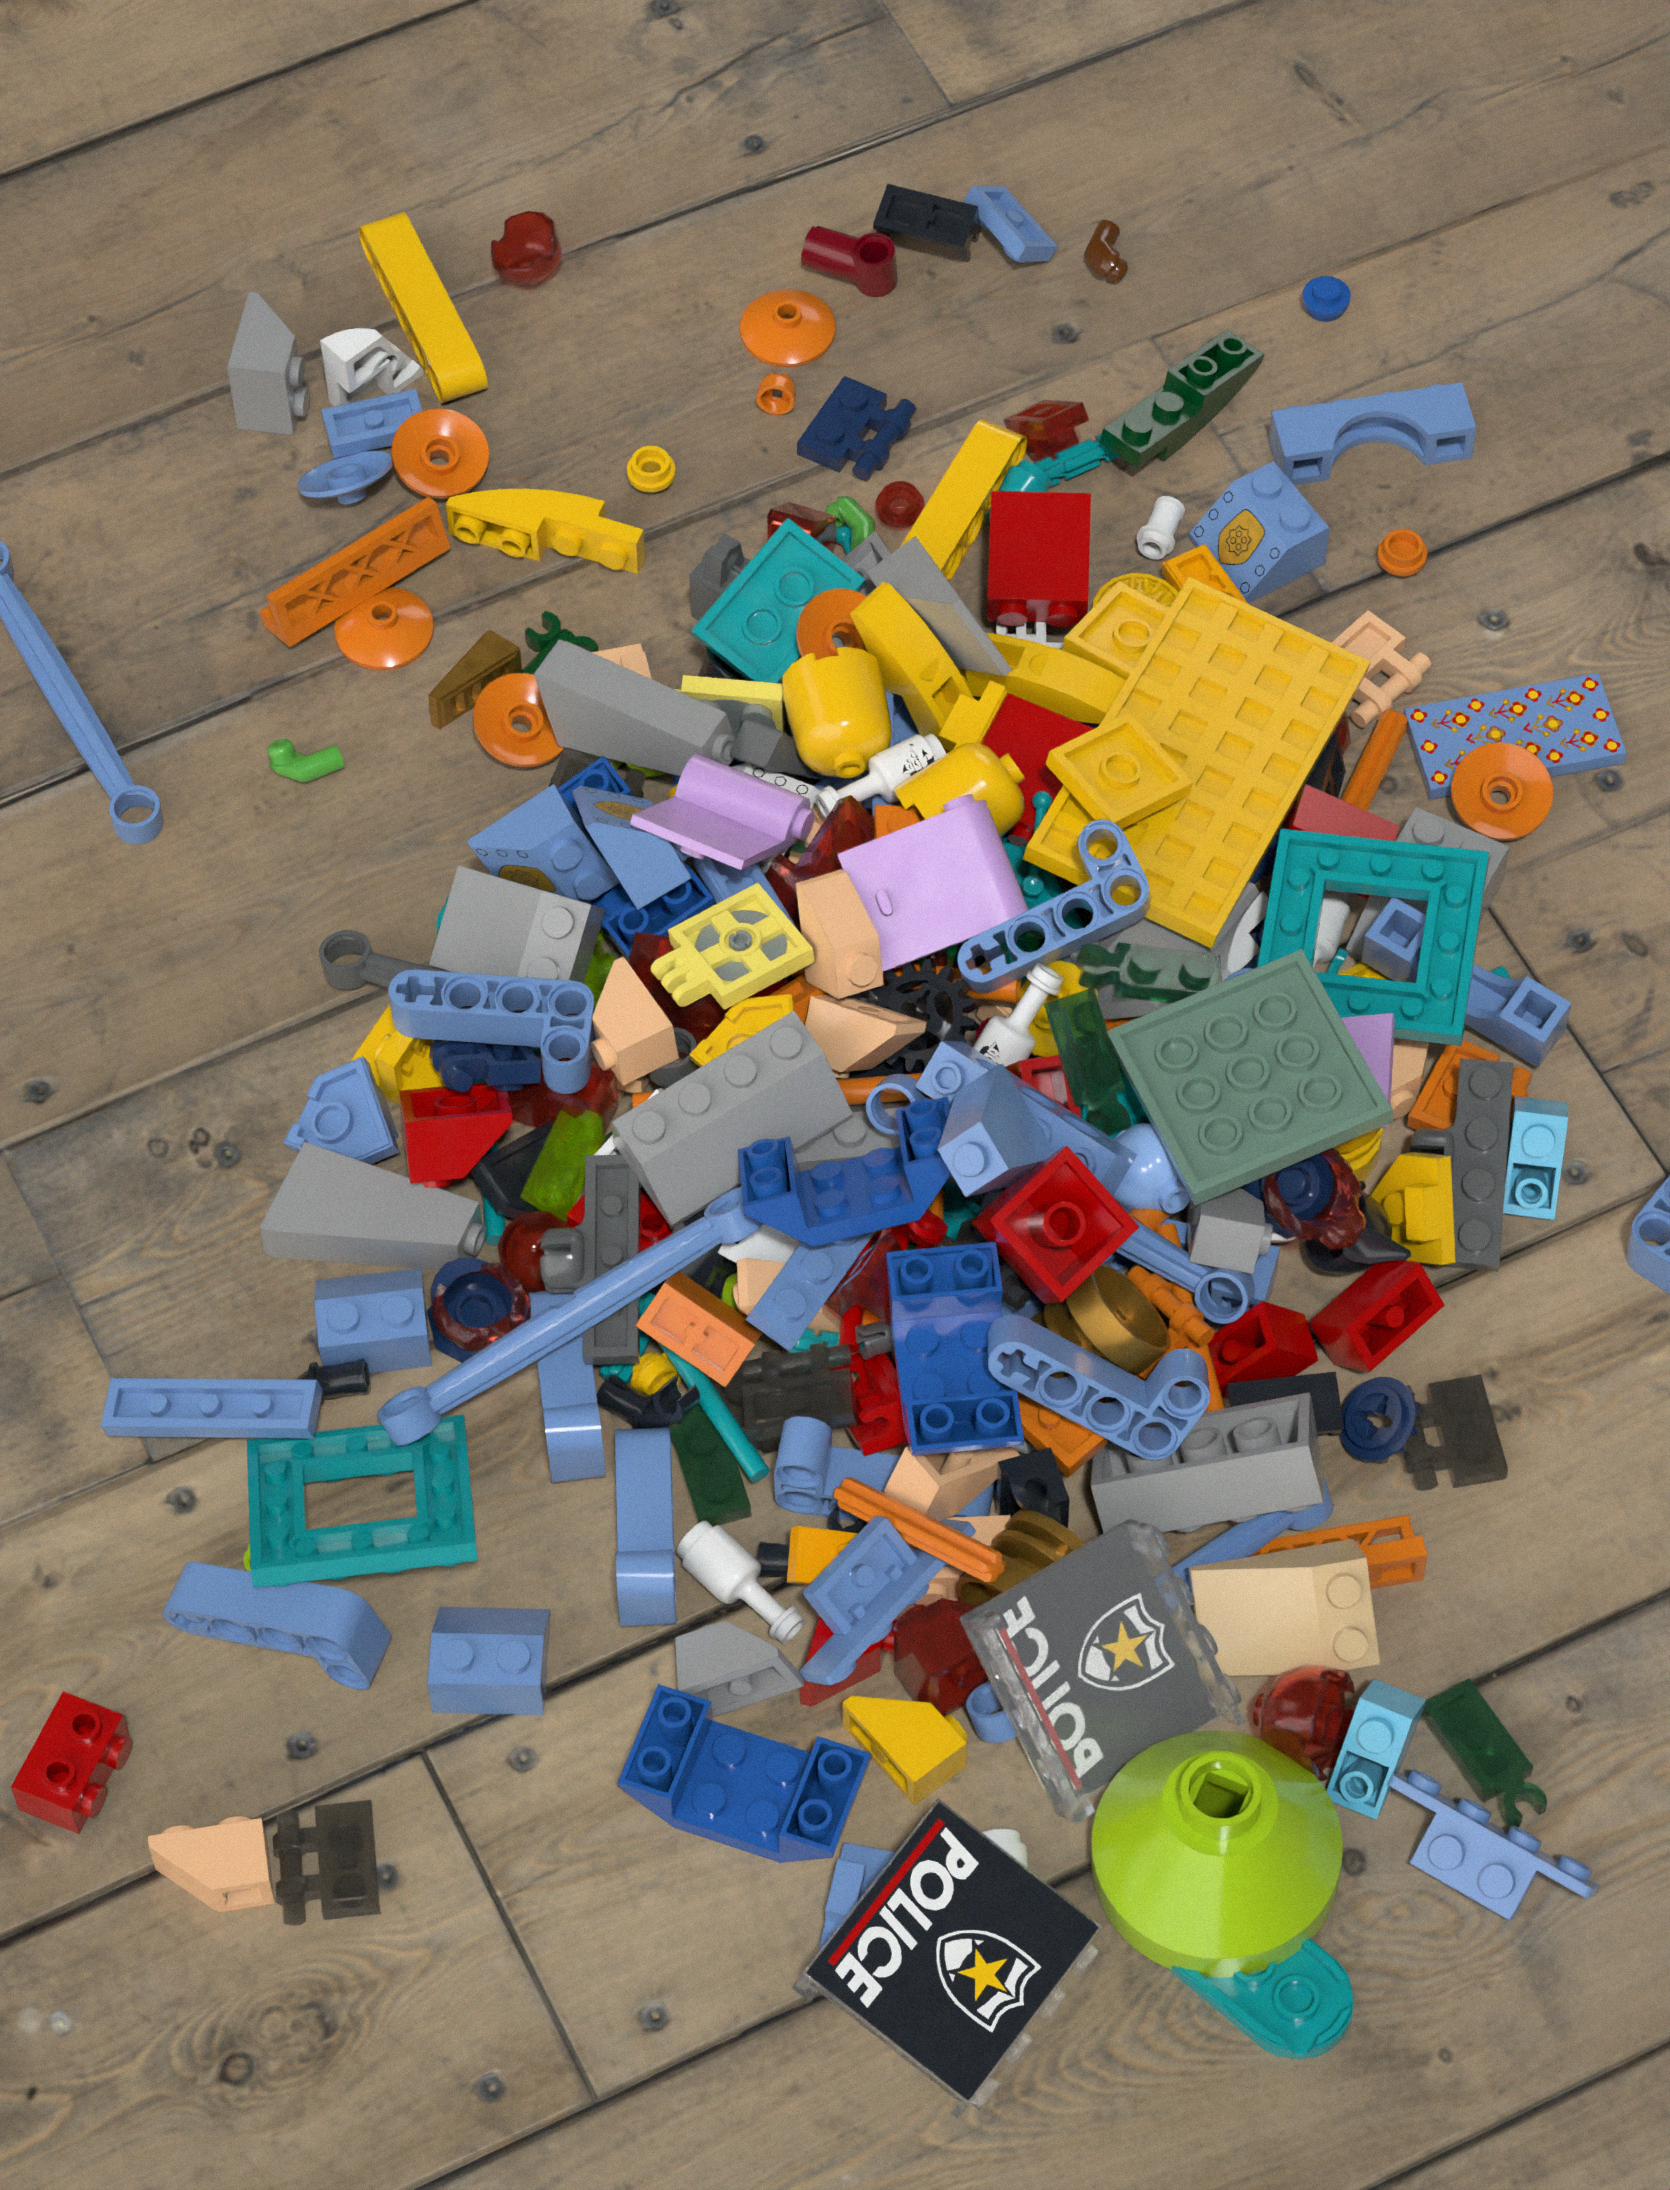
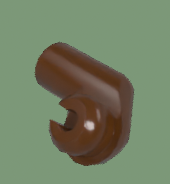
[1084,220,1128,283]

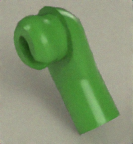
[825,496,875,551]
[267,739,345,783]

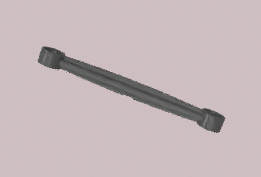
[319,930,700,1088]

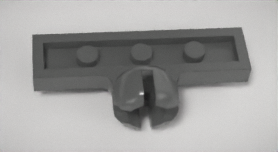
[1409,1058,1513,1272]
[540,1154,641,1365]

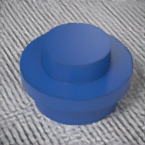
[1302,276,1351,322]

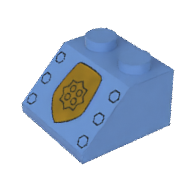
[1189,461,1329,603]
[467,784,620,903]
[572,786,692,910]

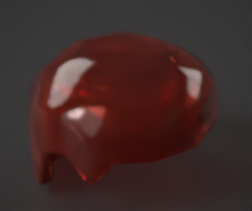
[491,211,562,285]
[498,1211,572,1294]

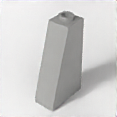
[534,640,735,776]
[259,1142,487,1270]

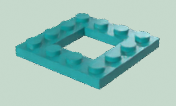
[1257,829,1489,1046]
[247,1414,478,1588]

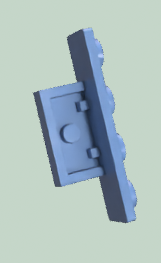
[799,1516,976,1685]
[1388,1769,1601,1921]

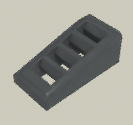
[730,719,833,780]

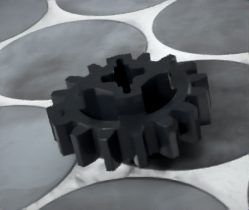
[870,959,979,1074]

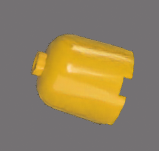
[782,647,892,778]
[893,743,1025,837]

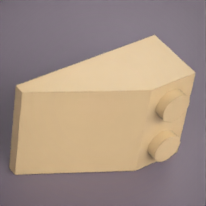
[1188,1539,1380,1676]

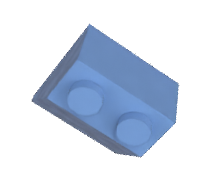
[314,1268,432,1373]
[427,1607,551,1715]

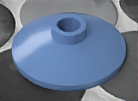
[297,451,393,504]

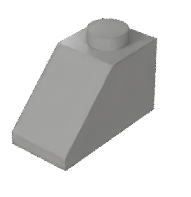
[1186,1187,1273,1274]
[675,1620,804,1717]

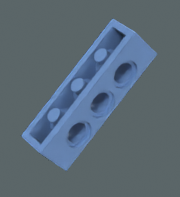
[915,1041,1137,1196]

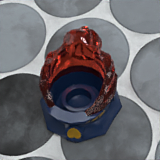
[1244,1148,1366,1249]
[427,1257,531,1363]

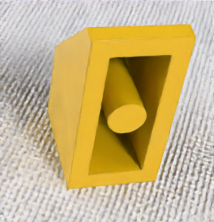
[842,1696,968,1806]

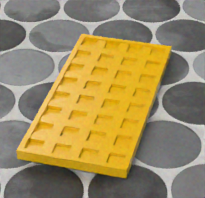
[1023,577,1371,949]

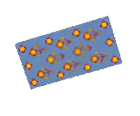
[1403,673,1627,800]

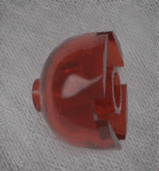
[1253,1664,1355,1781]

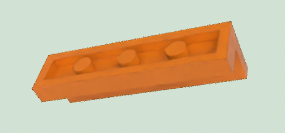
[259,496,451,647]
[1251,1515,1427,1589]

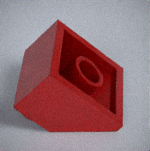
[399,1082,513,1188]
[971,1146,1139,1304]

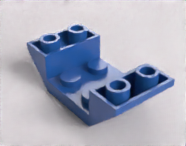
[558,756,716,962]
[737,1096,951,1247]
[886,1242,1024,1456]
[618,1684,872,1863]

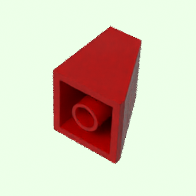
[987,491,1091,627]
[982,693,1094,847]

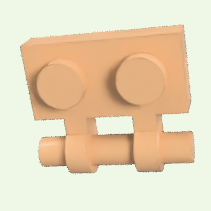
[1331,610,1431,728]

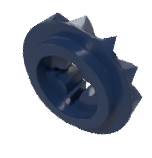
[1340,1377,1422,1463]

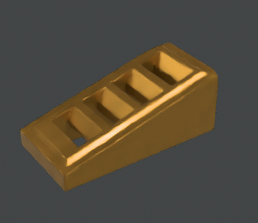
[428,630,522,730]

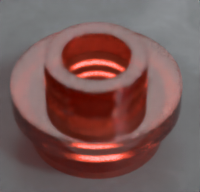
[875,481,925,528]

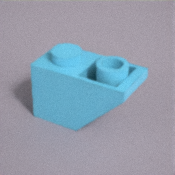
[1503,1096,1568,1220]
[1327,1679,1426,1820]

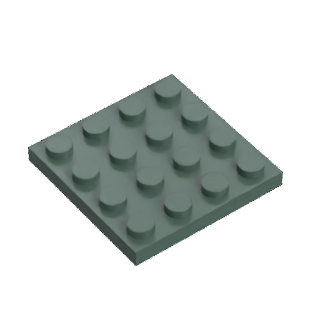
[1106,949,1394,1206]

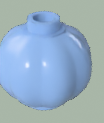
[1113,1123,1191,1215]

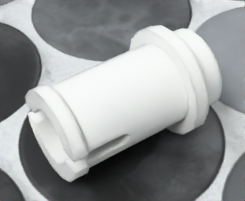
[1136,496,1185,559]

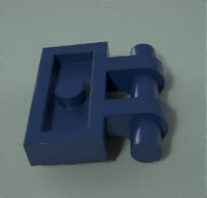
[797,376,916,480]
[429,1040,541,1092]

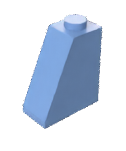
[937,1064,1055,1197]

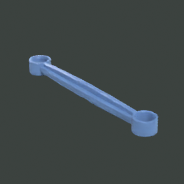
[0,540,164,844]
[866,1074,1255,1324]
[377,1187,763,1446]
[966,1477,1334,1743]

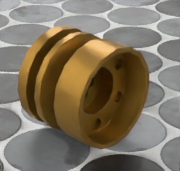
[1030,1263,1171,1403]
[957,1509,1087,1614]

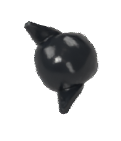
[1302,1181,1411,1275]

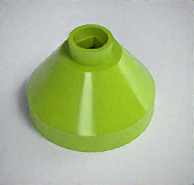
[1091,1730,1343,1978]

